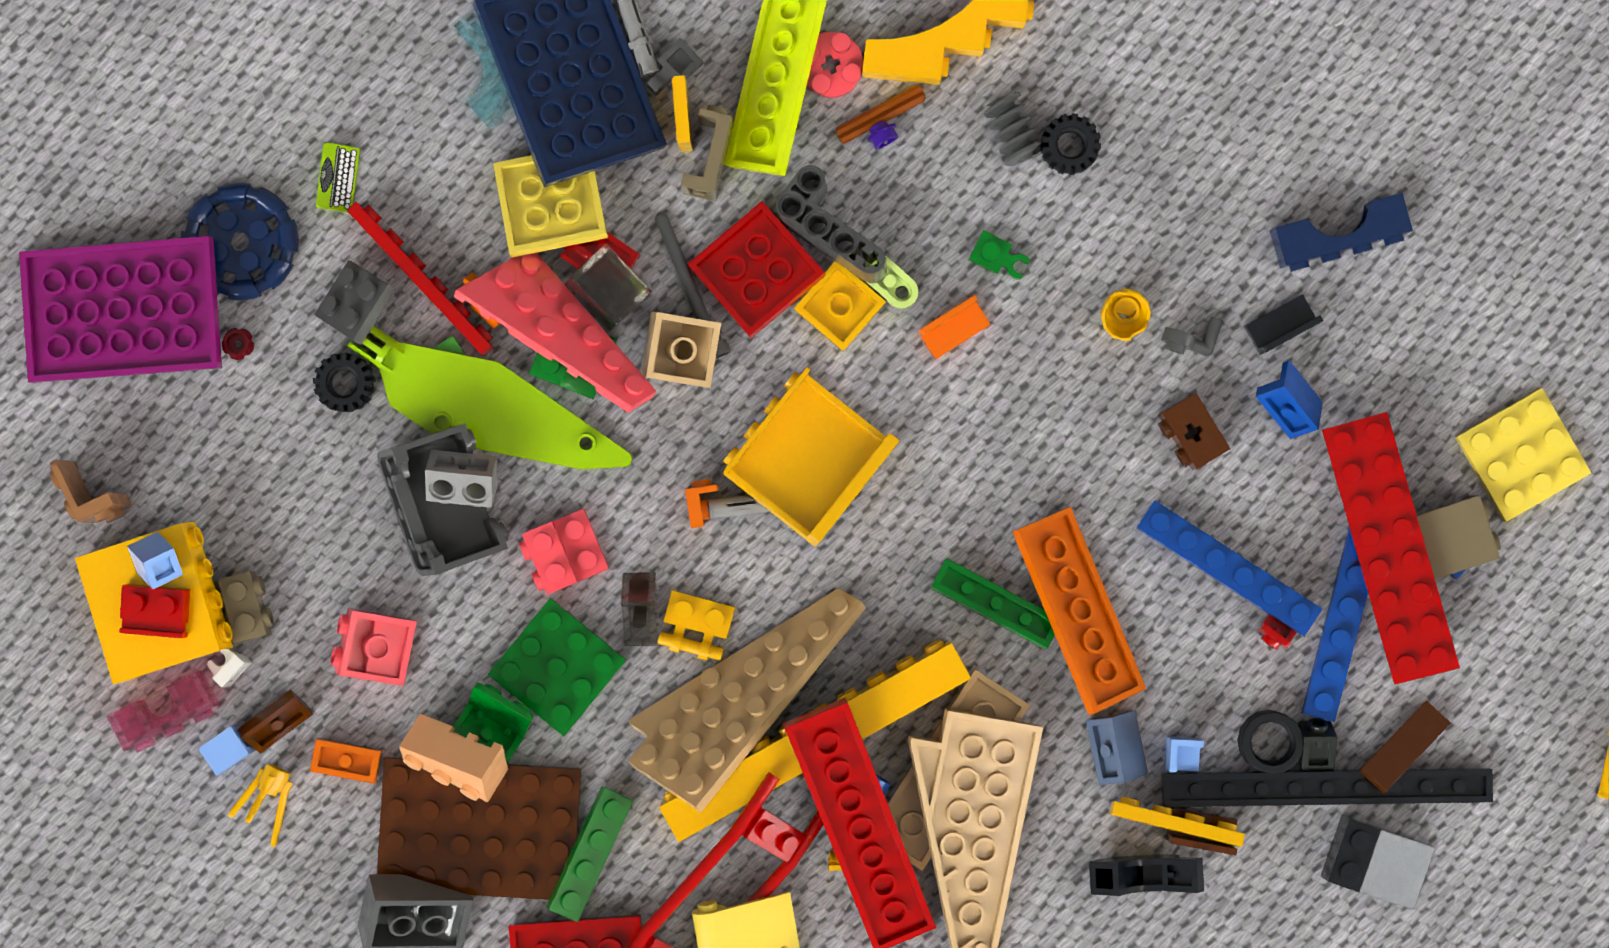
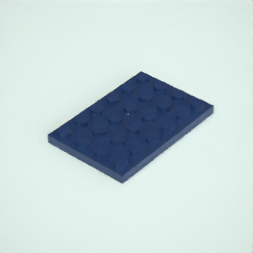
[473,0,667,187]

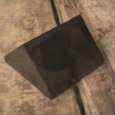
[564,244,652,333]

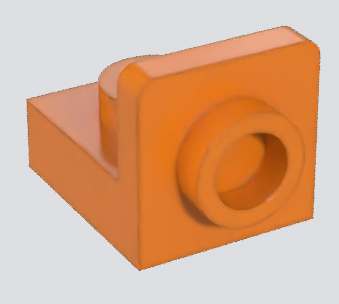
[685,479,719,528]

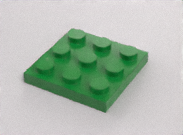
[488,598,627,736]

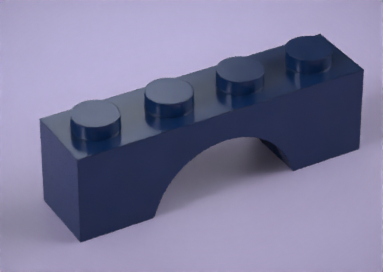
[1270,193,1413,272]

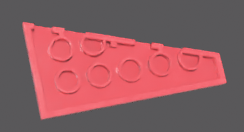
[454,253,656,413]

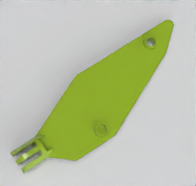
[347,325,632,470]

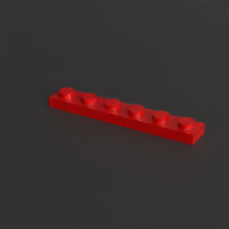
[347,202,495,357]

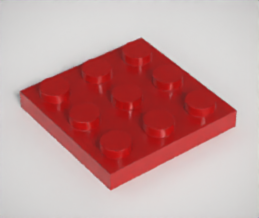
[687,201,826,339]

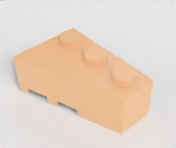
[399,714,508,802]

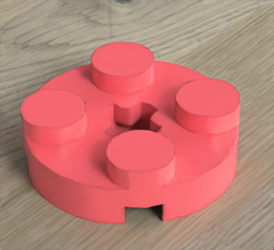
[806,32,863,98]

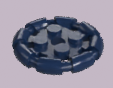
[181,183,299,301]

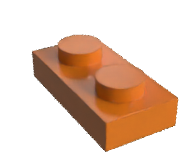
[310,738,383,784]

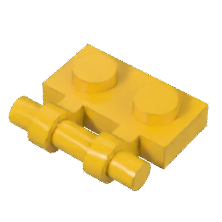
[657,590,735,661]

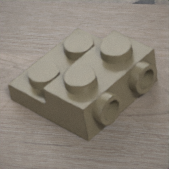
[214,571,274,645]

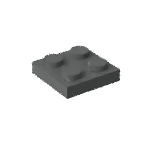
[314,260,396,345]

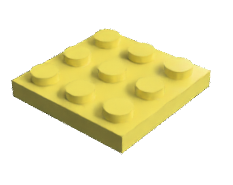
[493,155,608,258]
[1455,388,1591,522]

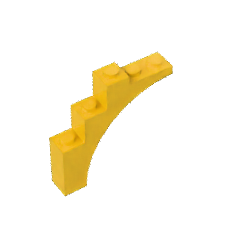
[862,0,1034,85]

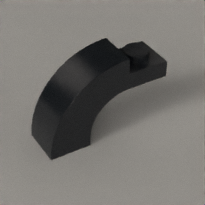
[1089,854,1204,896]

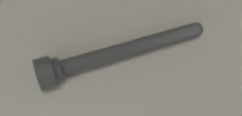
[655,212,731,359]

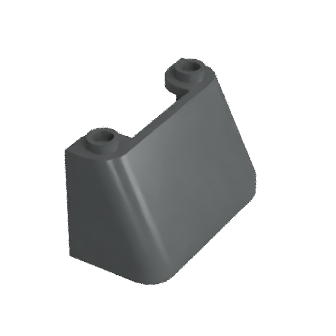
[377,423,508,576]

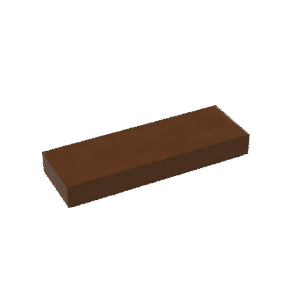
[1359,700,1451,794]

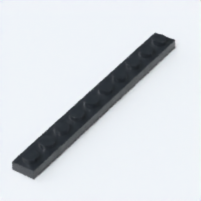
[1161,768,1493,807]

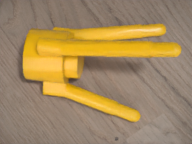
[228,763,293,847]

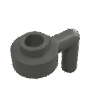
[1161,317,1223,356]

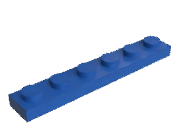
[1136,500,1322,637]
[1301,527,1368,722]

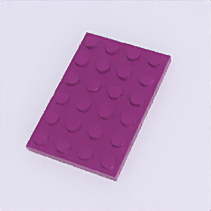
[19,236,222,383]

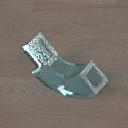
[453,17,510,130]

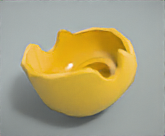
[1100,288,1151,341]

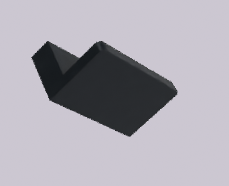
[1244,294,1324,355]

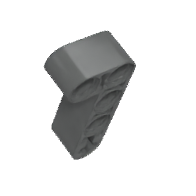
[776,165,887,283]

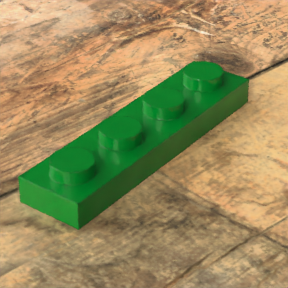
[929,558,1055,650]
[546,786,633,922]

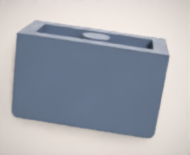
[1086,711,1148,785]

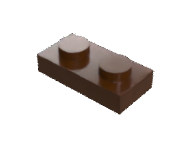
[238,689,313,754]

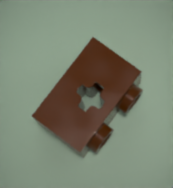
[1158,393,1230,470]

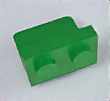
[453,682,533,764]

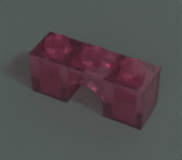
[107,670,220,753]

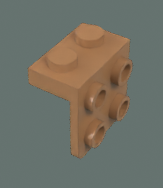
[50,459,132,523]

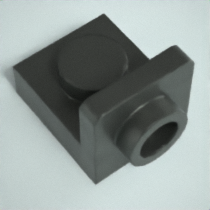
[1298,718,1338,772]

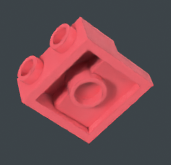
[519,509,610,595]
[330,608,417,686]

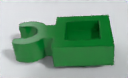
[968,230,1030,280]

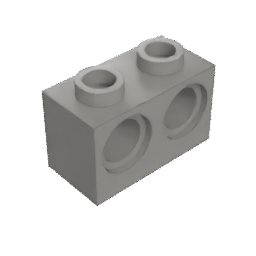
[425,450,497,508]

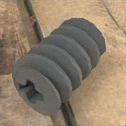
[984,92,1042,166]

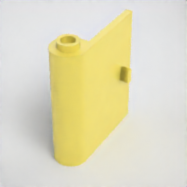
[692,891,800,948]

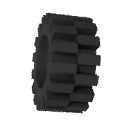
[1040,113,1101,176]
[313,353,376,413]

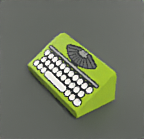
[316,142,360,213]

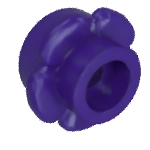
[867,121,899,150]

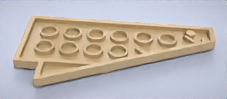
[628,588,866,813]
[908,708,1043,948]

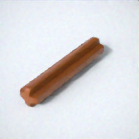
[835,85,926,144]

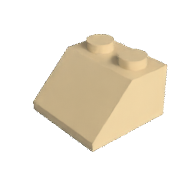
[641,312,721,388]

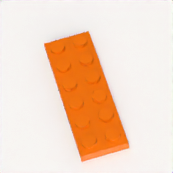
[1012,507,1146,715]

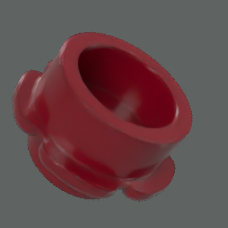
[222,328,254,360]

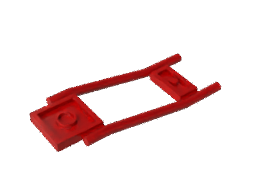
[628,772,823,948]

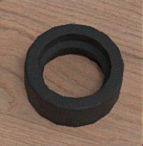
[1237,710,1304,774]

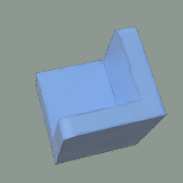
[127,532,183,589]
[199,724,256,776]
[1164,736,1204,773]

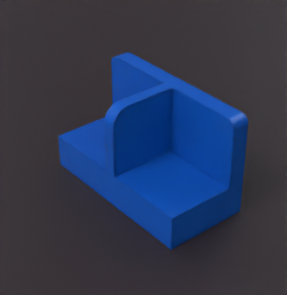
[1255,360,1323,439]

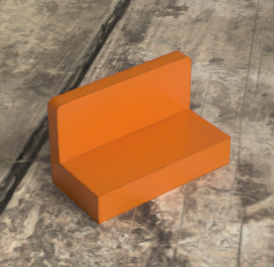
[918,295,991,360]

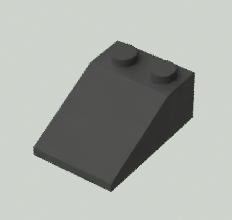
[358,874,474,948]

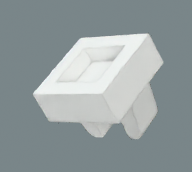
[207,648,252,687]

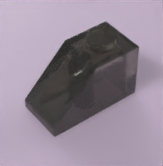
[621,572,658,646]

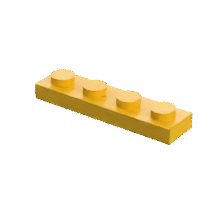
[1109,796,1245,847]

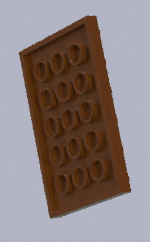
[377,757,582,900]

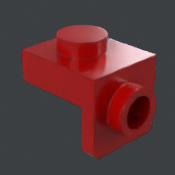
[1257,615,1297,650]

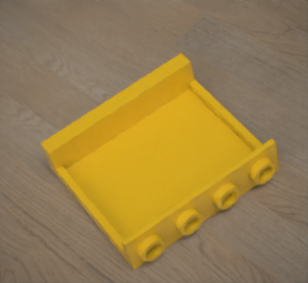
[723,367,900,547]
[75,522,233,684]

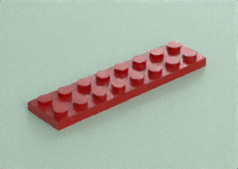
[1322,412,1460,685]
[783,698,936,948]

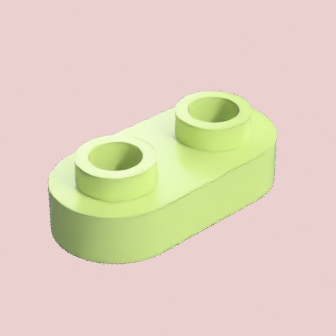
[865,256,918,309]

